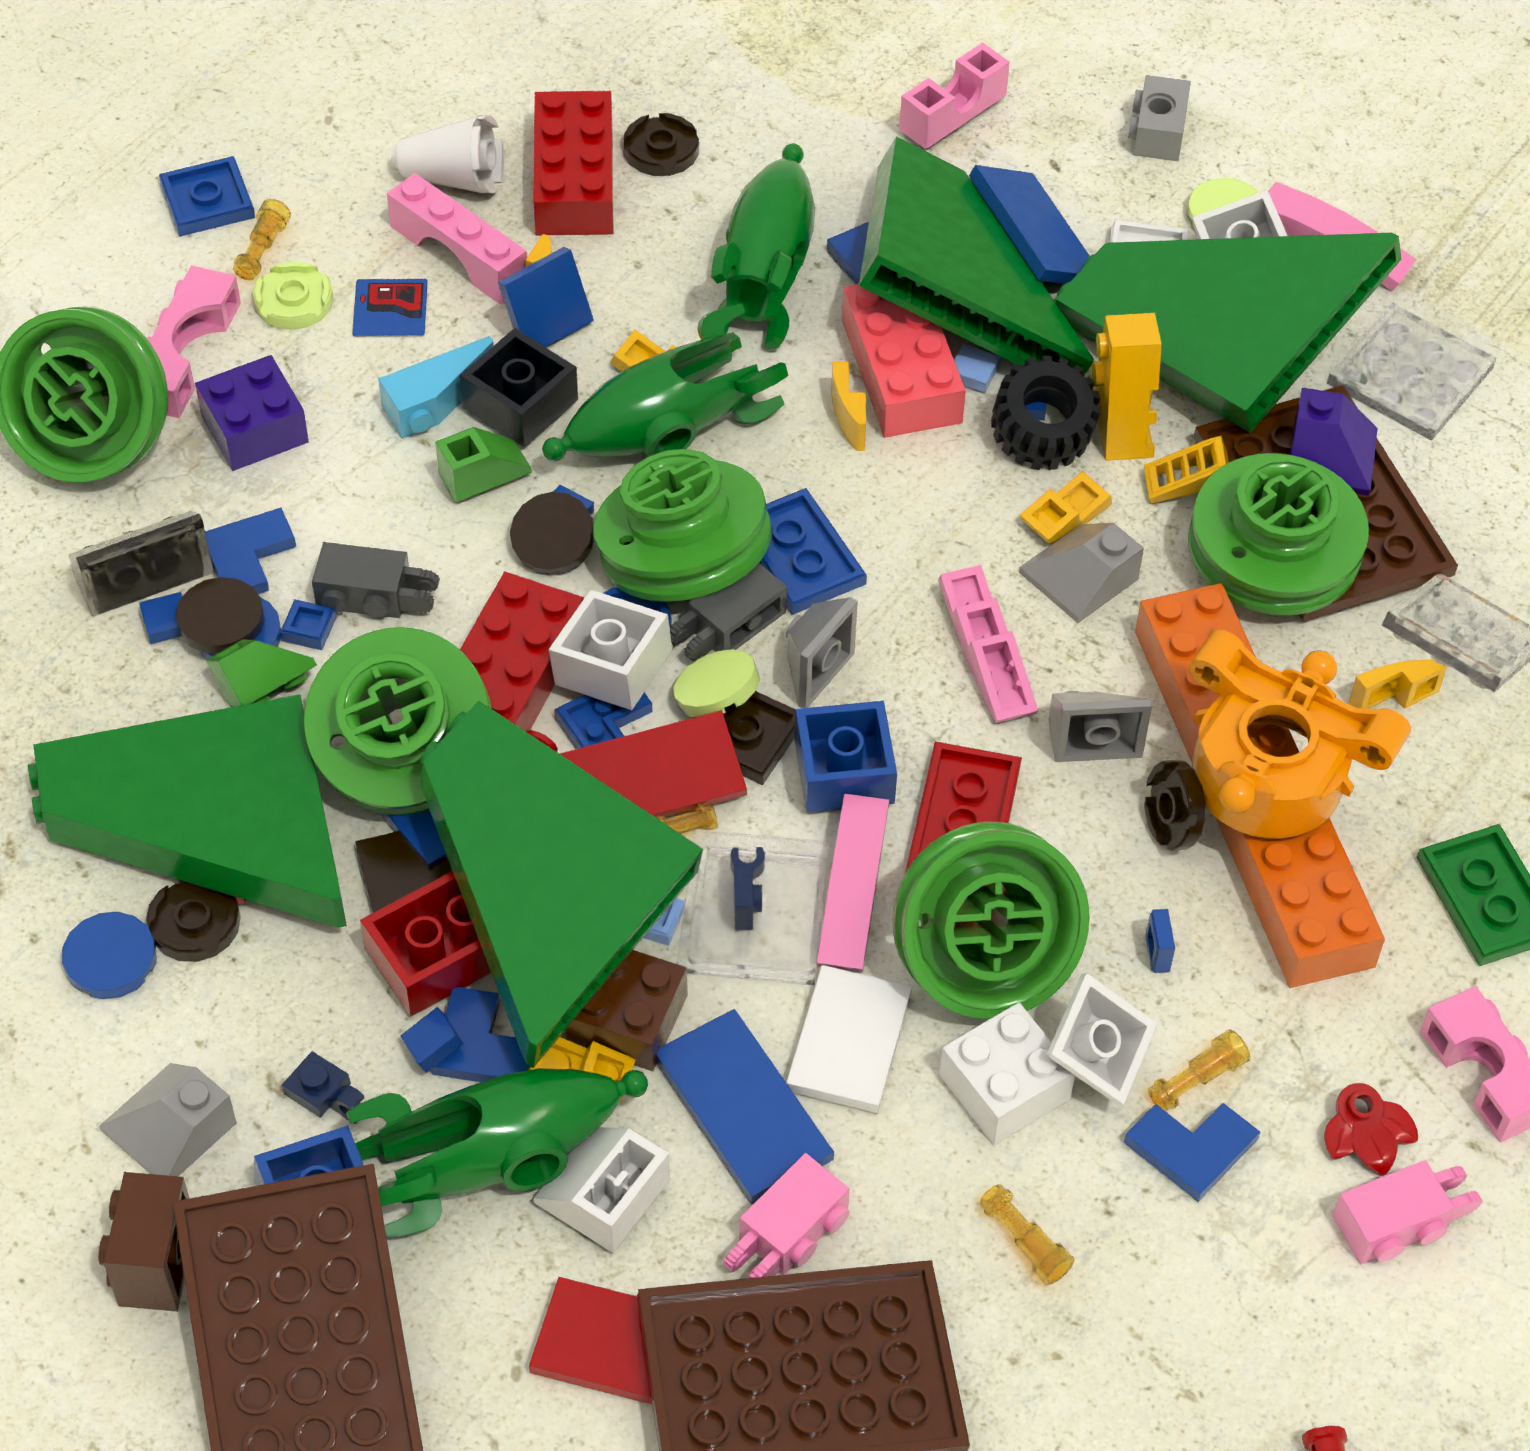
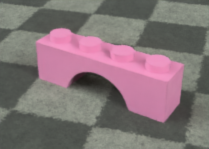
[387,173,527,305]
[147,265,241,419]

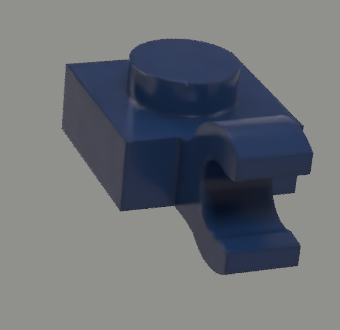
[730,847,765,931]
[281,1051,365,1124]

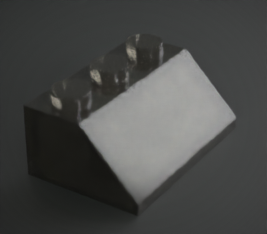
[68,511,214,617]

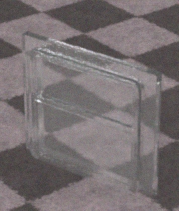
[676,829,829,985]

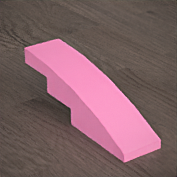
[1268,182,1416,292]
[938,565,1038,723]
[817,794,889,972]

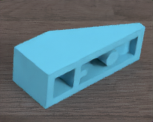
[378,336,494,439]

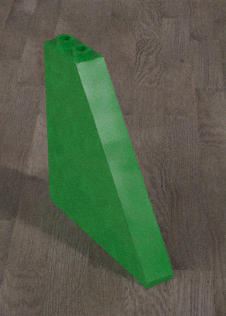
[859,136,1094,377]
[1055,232,1402,433]
[28,694,347,928]
[420,701,703,1068]

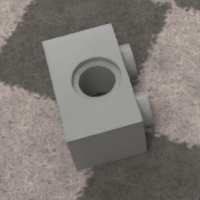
[1128,75,1191,161]

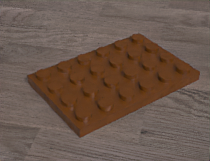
[1193,385,1458,622]
[173,1164,423,1451]
[637,1260,970,1451]

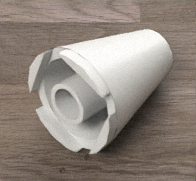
[392,115,504,194]

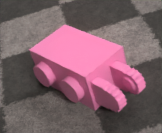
[723,1153,850,1278]
[1332,1160,1482,1264]

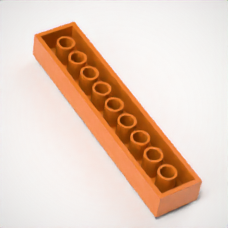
[1135,583,1385,988]

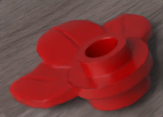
[1324,1083,1418,1176]

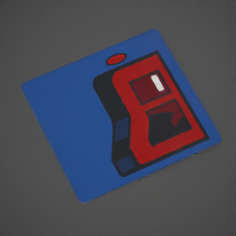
[352,279,428,336]

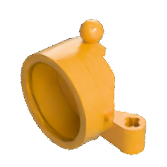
[1189,630,1411,839]

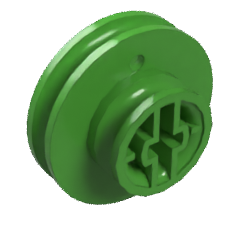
[0,306,168,482]
[593,449,772,602]
[1188,453,1369,616]
[304,627,492,816]
[892,822,1090,1019]

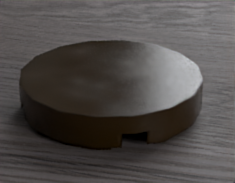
[624,113,699,176]
[510,492,594,574]
[176,577,265,654]
[1144,760,1205,851]
[146,880,241,962]

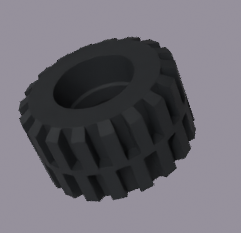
[991,356,1101,470]

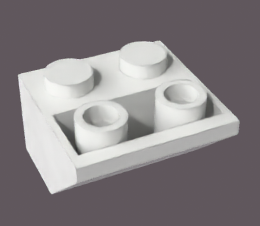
[534,1127,670,1253]

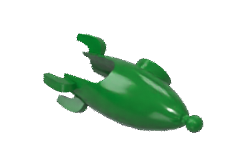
[711,143,815,350]
[542,304,789,462]
[346,1068,648,1237]

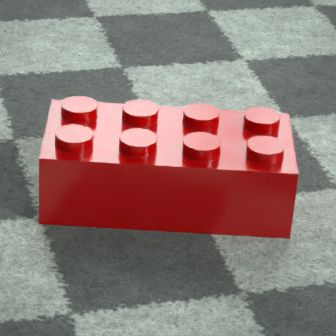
[533,91,614,236]
[460,571,584,731]
[360,871,491,1016]

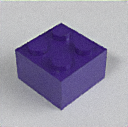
[195,355,309,471]

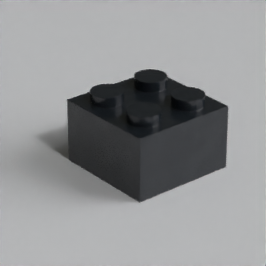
[460,328,578,448]

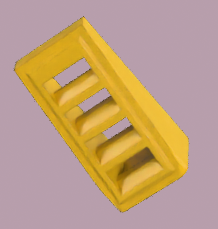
[1144,436,1229,504]

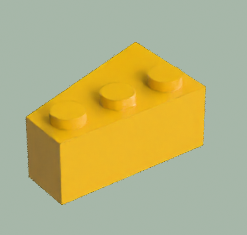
[1092,313,1162,461]

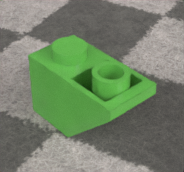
[435,427,532,502]
[205,639,317,707]

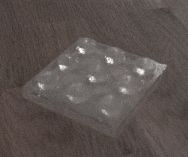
[1327,303,1496,441]
[1381,573,1530,693]

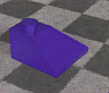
[1289,388,1378,496]

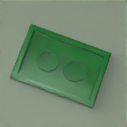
[1416,824,1530,966]

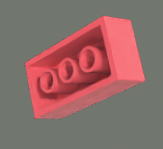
[842,284,966,438]

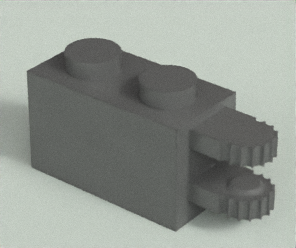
[312,542,440,618]
[670,563,787,661]

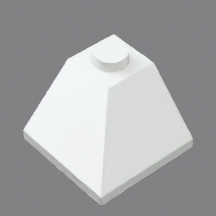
[1047,973,1158,1106]

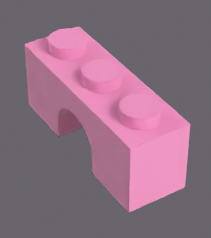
[899,42,1010,149]
[1420,986,1530,1143]

